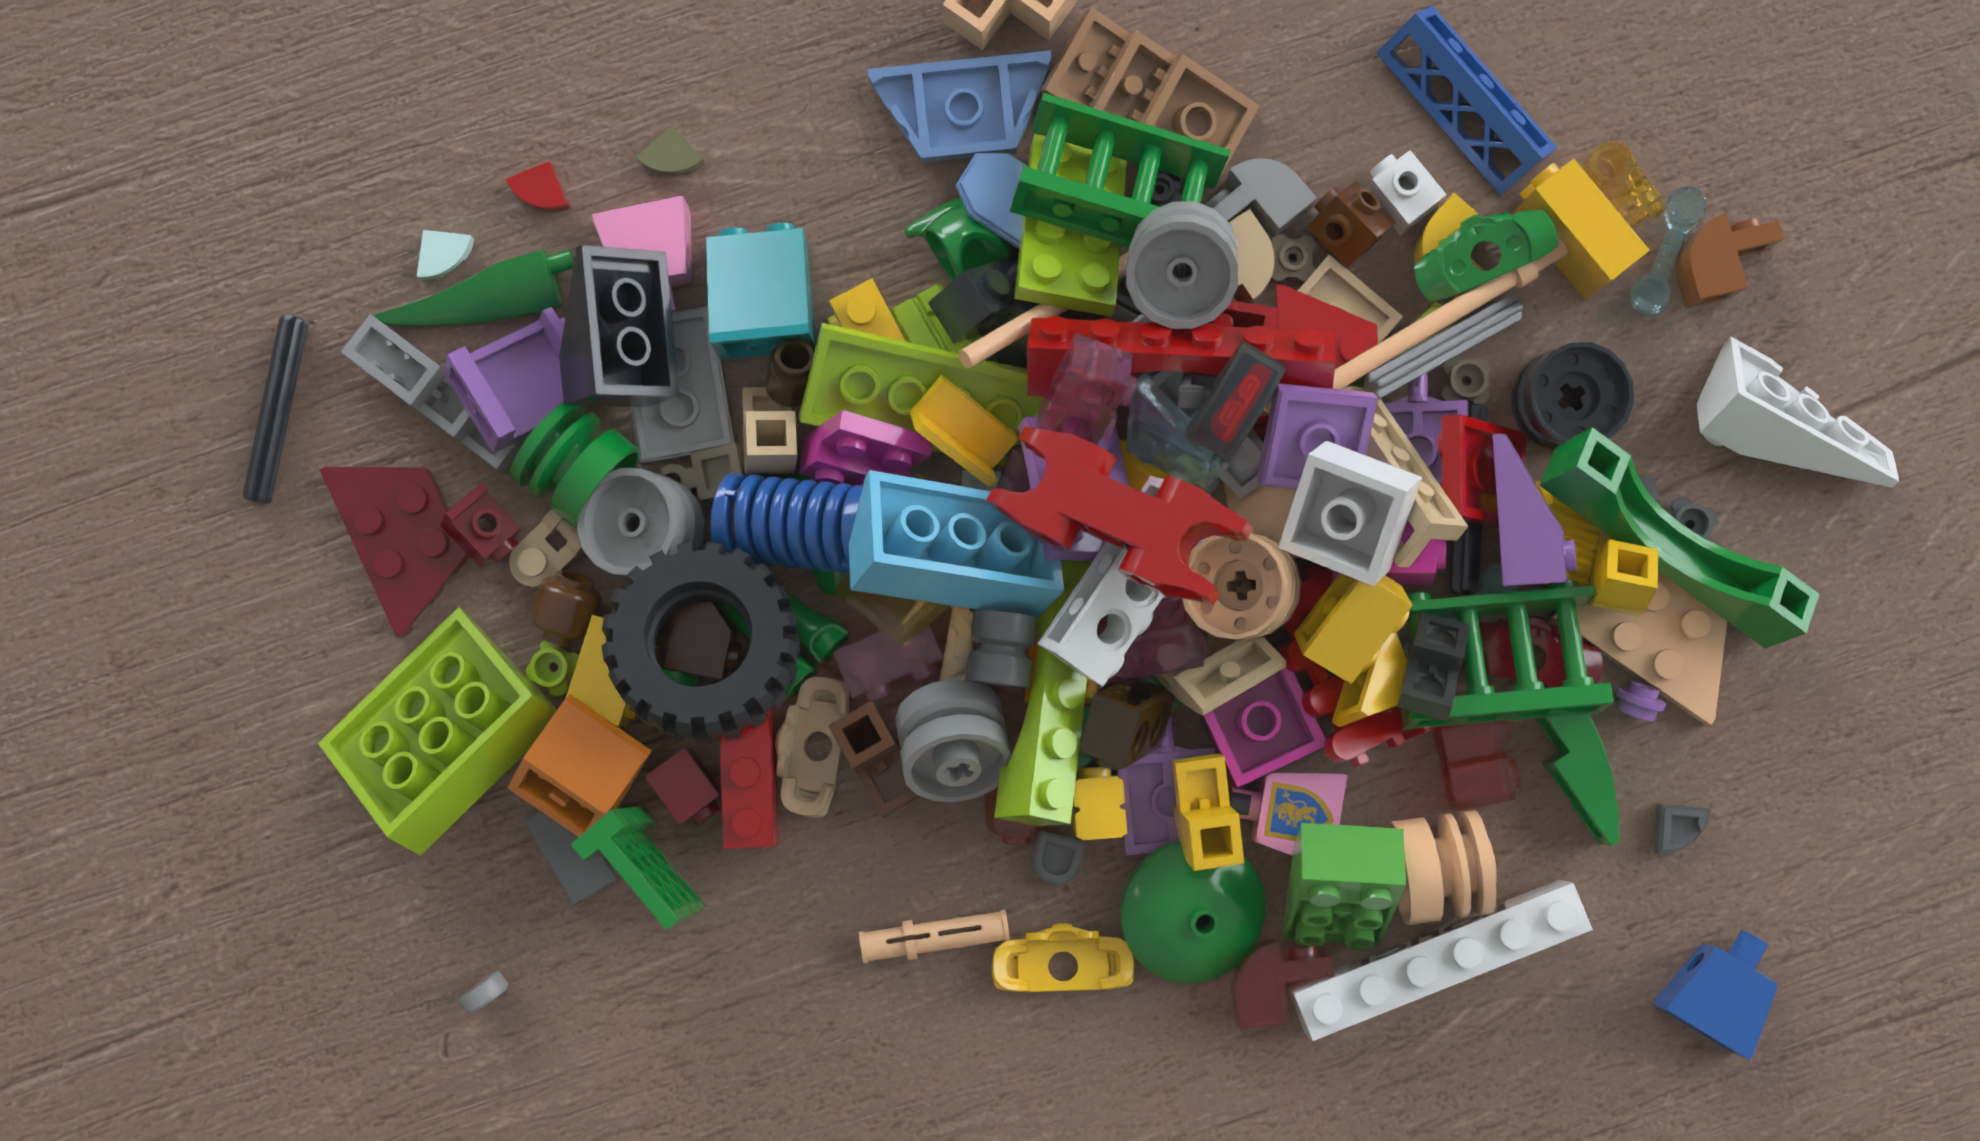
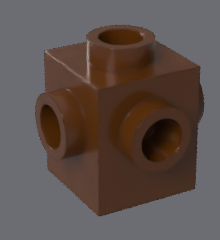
[1307,181,1396,268]

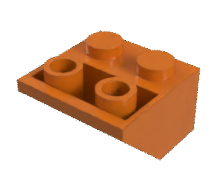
[507,694,652,837]

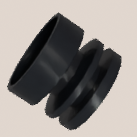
[1511,342,1634,450]

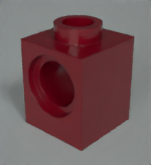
[645,747,722,827]

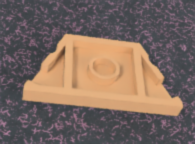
[1550,572,1727,725]

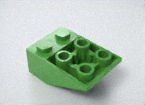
[1282,823,1406,950]

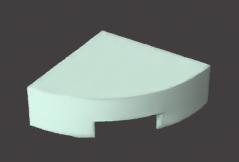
[417,230,474,281]

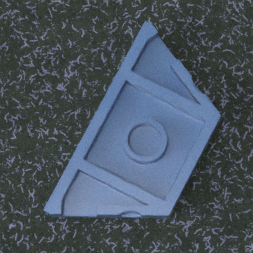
[867,50,1051,163]

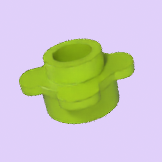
[526,640,579,696]

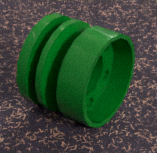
[509,402,641,529]

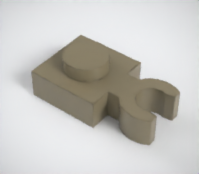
[660,443,748,502]

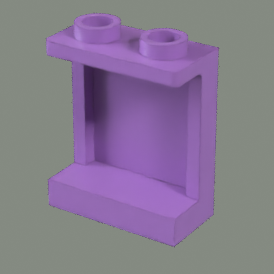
[443,307,588,454]

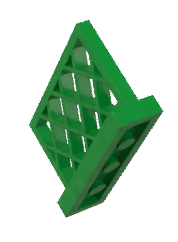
[570,806,707,930]

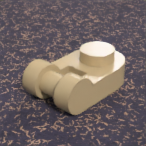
[509,510,584,588]

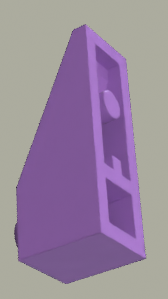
[1493,434,1577,586]

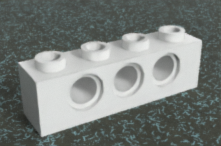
[1038,476,1207,686]

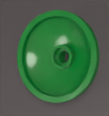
[1120,840,1266,983]

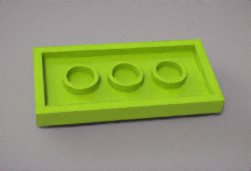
[1014,134,1127,317]

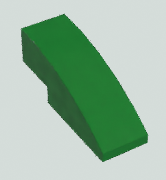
[1535,714,1619,846]

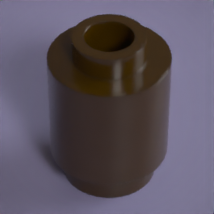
[765,339,815,407]

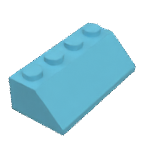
[849,470,1064,618]

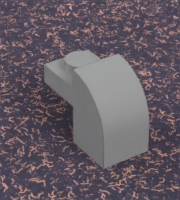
[1205,158,1317,237]

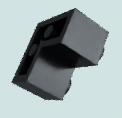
[928,254,1063,368]

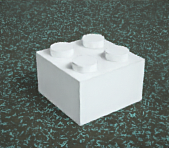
[1278,441,1422,586]

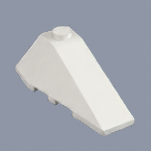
[1697,336,1899,488]

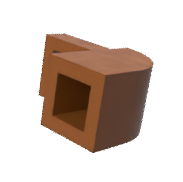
[1676,213,1784,309]

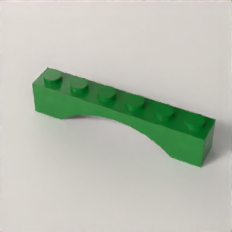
[1539,427,1820,649]

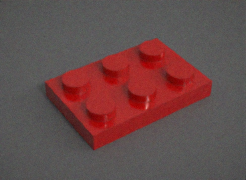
[1437,414,1526,528]

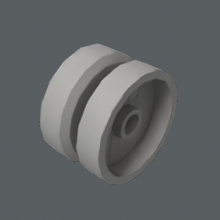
[1126,201,1239,329]
[577,468,705,577]
[895,679,1011,802]

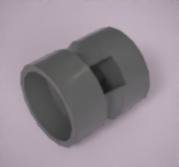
[965,609,1038,689]

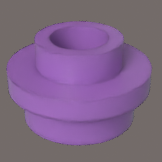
[1615,681,1666,721]

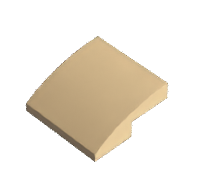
[1147,628,1286,715]

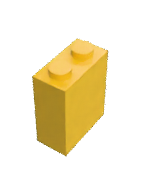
[1513,158,1650,301]

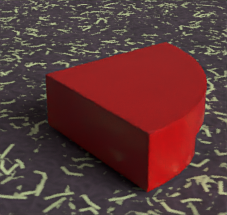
[505,161,570,212]

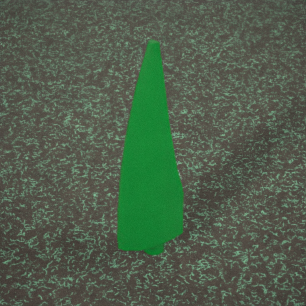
[366,249,574,326]

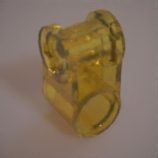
[1580,141,1665,228]

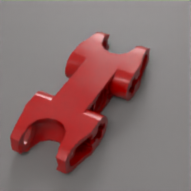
[986,426,1253,606]

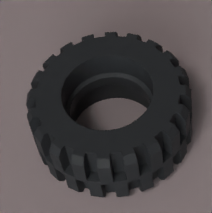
[601,542,800,744]

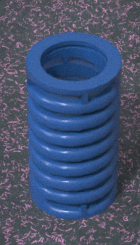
[711,473,863,574]

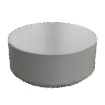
[457,969,509,1015]

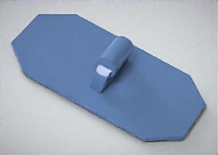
[955,153,1121,251]

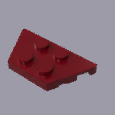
[319,466,470,638]

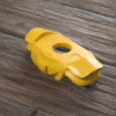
[991,923,1135,992]

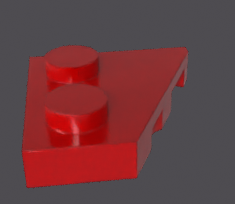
[1275,285,1378,378]

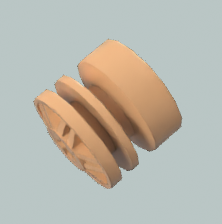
[1182,533,1301,640]
[1387,810,1497,925]

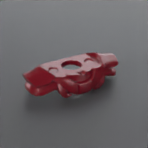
[1461,615,1603,687]

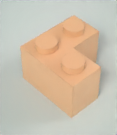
[943,0,1077,51]

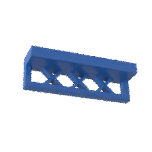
[1376,6,1557,195]

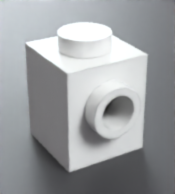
[1366,150,1447,236]

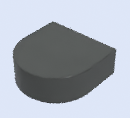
[1033,829,1087,885]

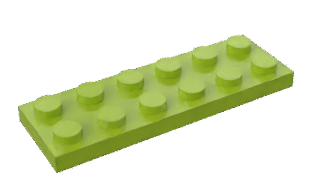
[799,323,1110,471]

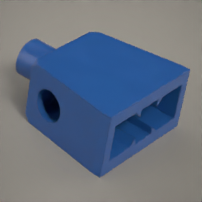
[1652,930,1777,1060]

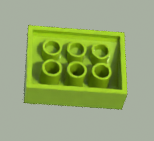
[318,607,557,856]

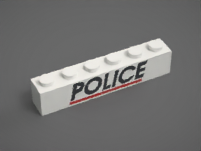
[1287,880,1593,1041]

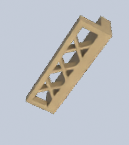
[1341,386,1468,568]

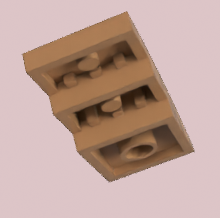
[1040,7,1259,189]

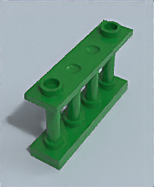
[1009,93,1230,264]
[1401,580,1614,730]

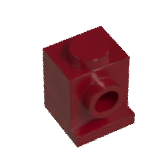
[440,482,521,568]

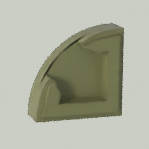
[636,125,705,174]

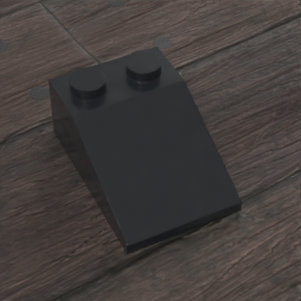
[559,245,680,407]

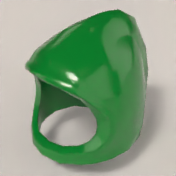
[905,197,1012,281]

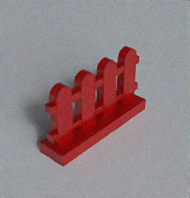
[1280,564,1435,768]

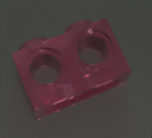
[1036,333,1137,445]

